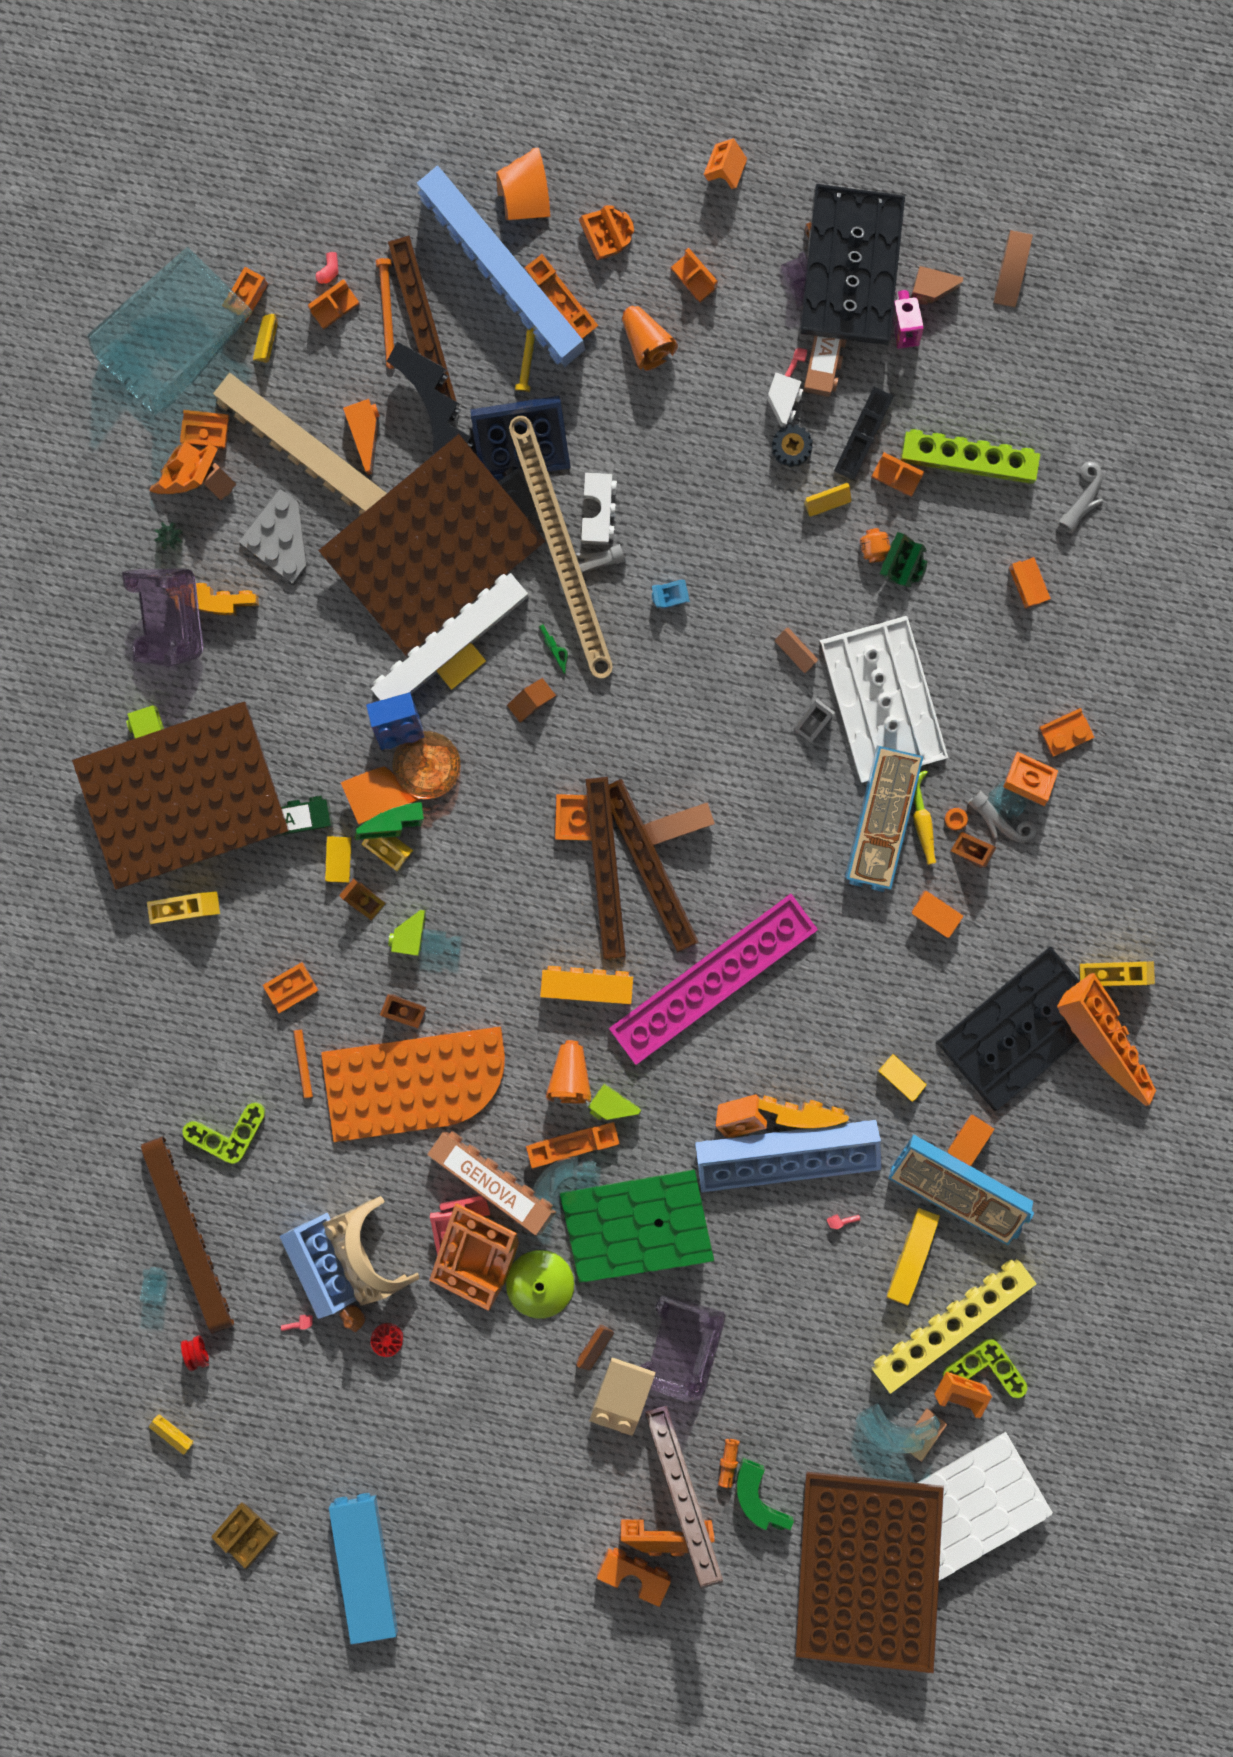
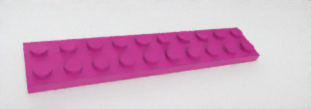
[609,893,818,1065]

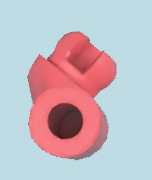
[316,252,339,284]

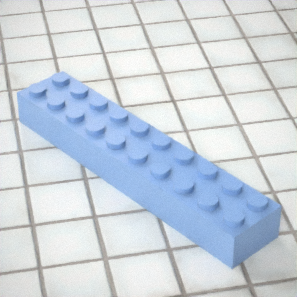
[417,165,585,367]

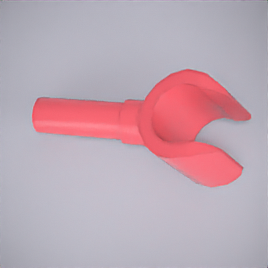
[785,348,807,377]
[827,1214,860,1229]
[281,1315,313,1331]

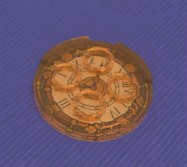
[393,731,461,799]

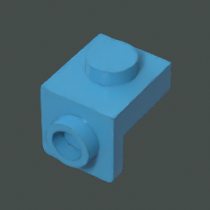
[652,579,690,608]

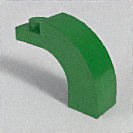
[736,1457,794,1530]

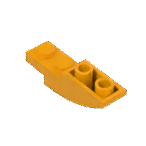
[164,583,259,616]
[758,1095,849,1128]

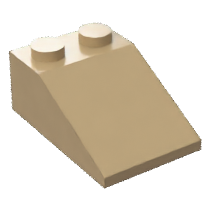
[589,1358,656,1436]

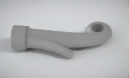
[1058,461,1103,533]
[559,544,626,595]
[968,790,1037,843]

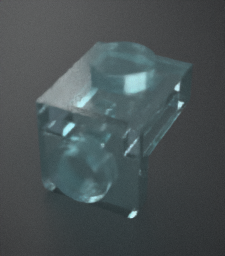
[988,780,1027,820]
[140,1267,168,1305]

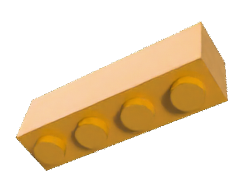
[540,966,633,1004]

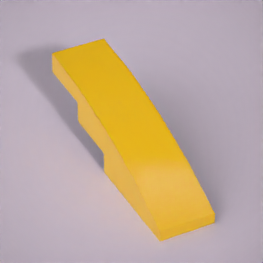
[886,1208,940,1306]

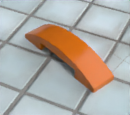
[524,254,599,339]
[526,1122,619,1168]

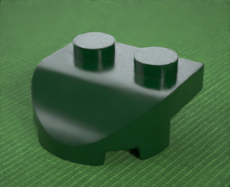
[879,532,927,587]

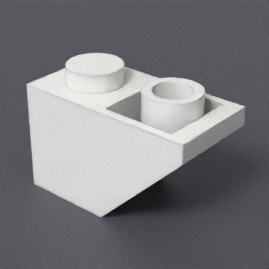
[767,373,803,427]

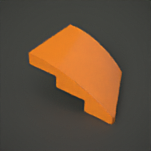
[496,148,551,220]
[149,441,218,494]
[341,766,422,825]

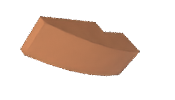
[993,230,1033,307]
[644,802,715,845]

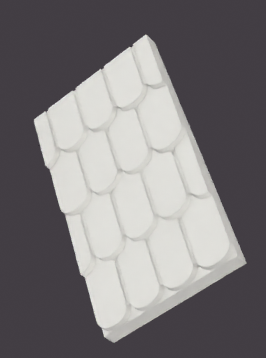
[820,616,948,783]
[917,1432,1053,1580]

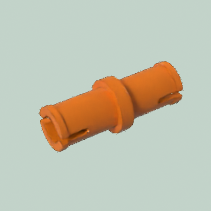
[718,1439,740,1488]

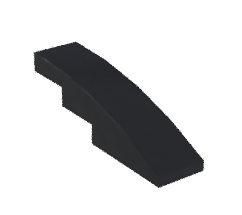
[834,386,894,480]

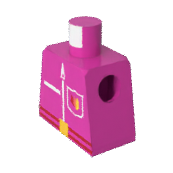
[893,290,924,349]

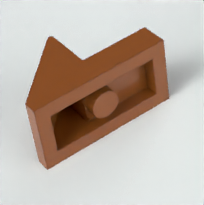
[339,878,386,921]
[380,994,426,1028]

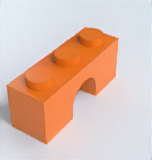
[597,1548,671,1607]

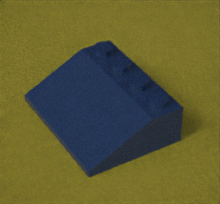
[470,396,571,480]

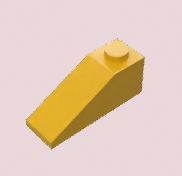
[147,892,220,924]
[1079,961,1155,986]

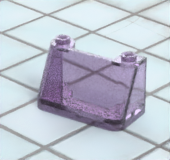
[122,568,203,666]
[640,1295,725,1402]

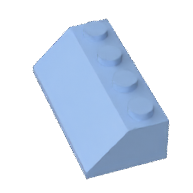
[279,1213,356,1319]

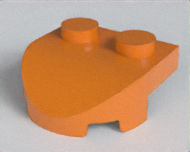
[579,205,634,260]

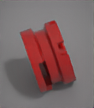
[370,1323,404,1357]
[181,1335,209,1372]

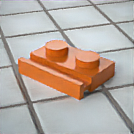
[180,410,230,449]
[1039,708,1095,757]
[262,962,319,1013]

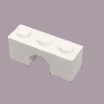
[581,473,617,545]

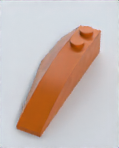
[1057,973,1156,1106]

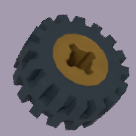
[772,424,813,467]

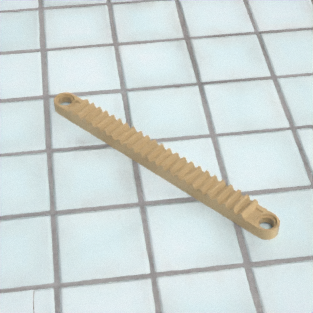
[509,416,613,678]

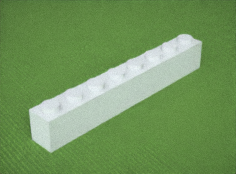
[371,573,529,700]

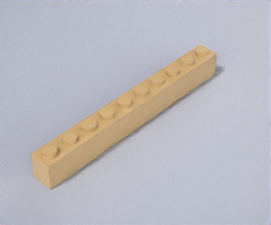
[213,372,387,514]

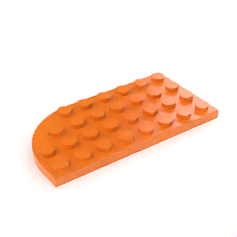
[321,1026,505,1142]

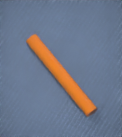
[293,1029,313,1098]

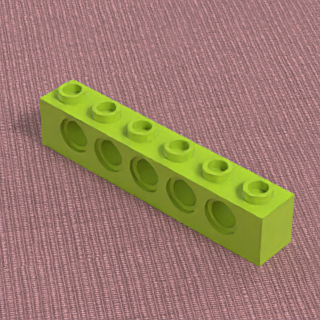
[900,429,1040,484]

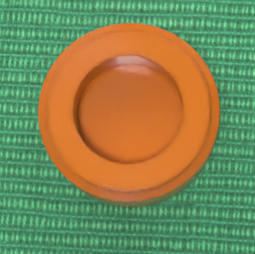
[944,808,968,831]

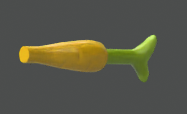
[913,771,936,865]

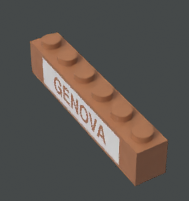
[803,336,846,397]
[427,1131,556,1236]

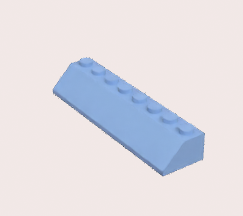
[695,1120,881,1192]

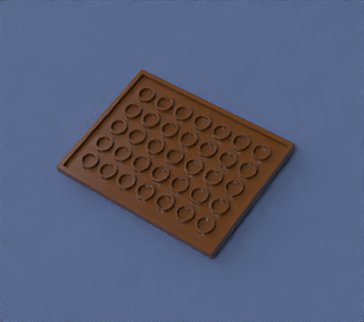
[318,434,546,656]
[72,701,290,890]
[796,1472,944,1673]

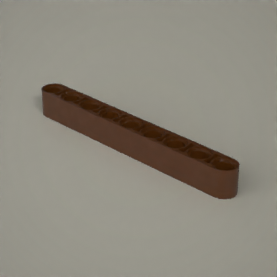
[141,1136,234,1334]

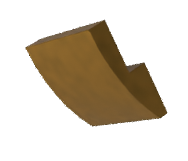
[211,1502,278,1569]

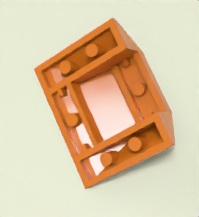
[429,1203,519,1311]
[621,1519,714,1556]

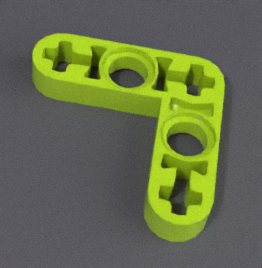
[182,1102,266,1164]
[942,1339,1027,1398]

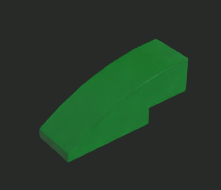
[354,802,424,840]

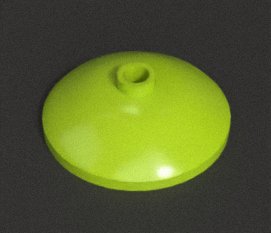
[506,1250,574,1319]

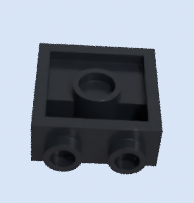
[498,466,537,517]

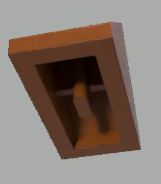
[507,678,556,723]
[951,832,996,868]

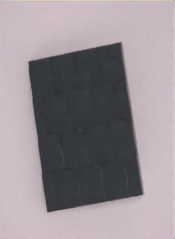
[799,184,905,345]
[936,946,1080,1111]

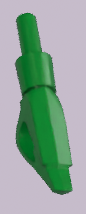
[539,624,568,674]

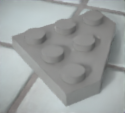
[239,489,307,584]

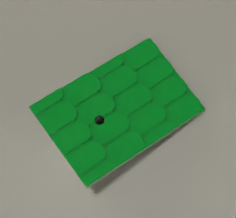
[560,1169,714,1282]

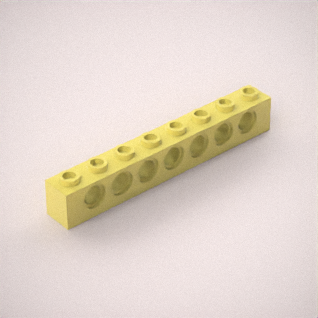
[872,1259,1036,1394]

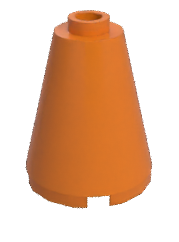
[622,306,678,371]
[546,1040,591,1104]

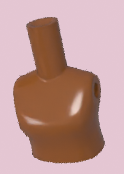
[339,1305,366,1332]

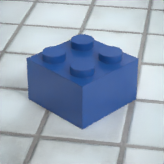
[366,692,425,750]

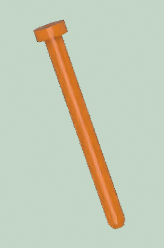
[376,258,394,369]

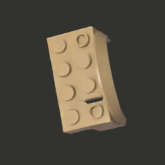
[322,1196,419,1306]

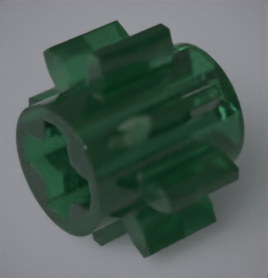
[154,522,183,550]

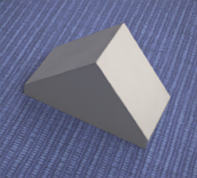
[793,699,835,743]

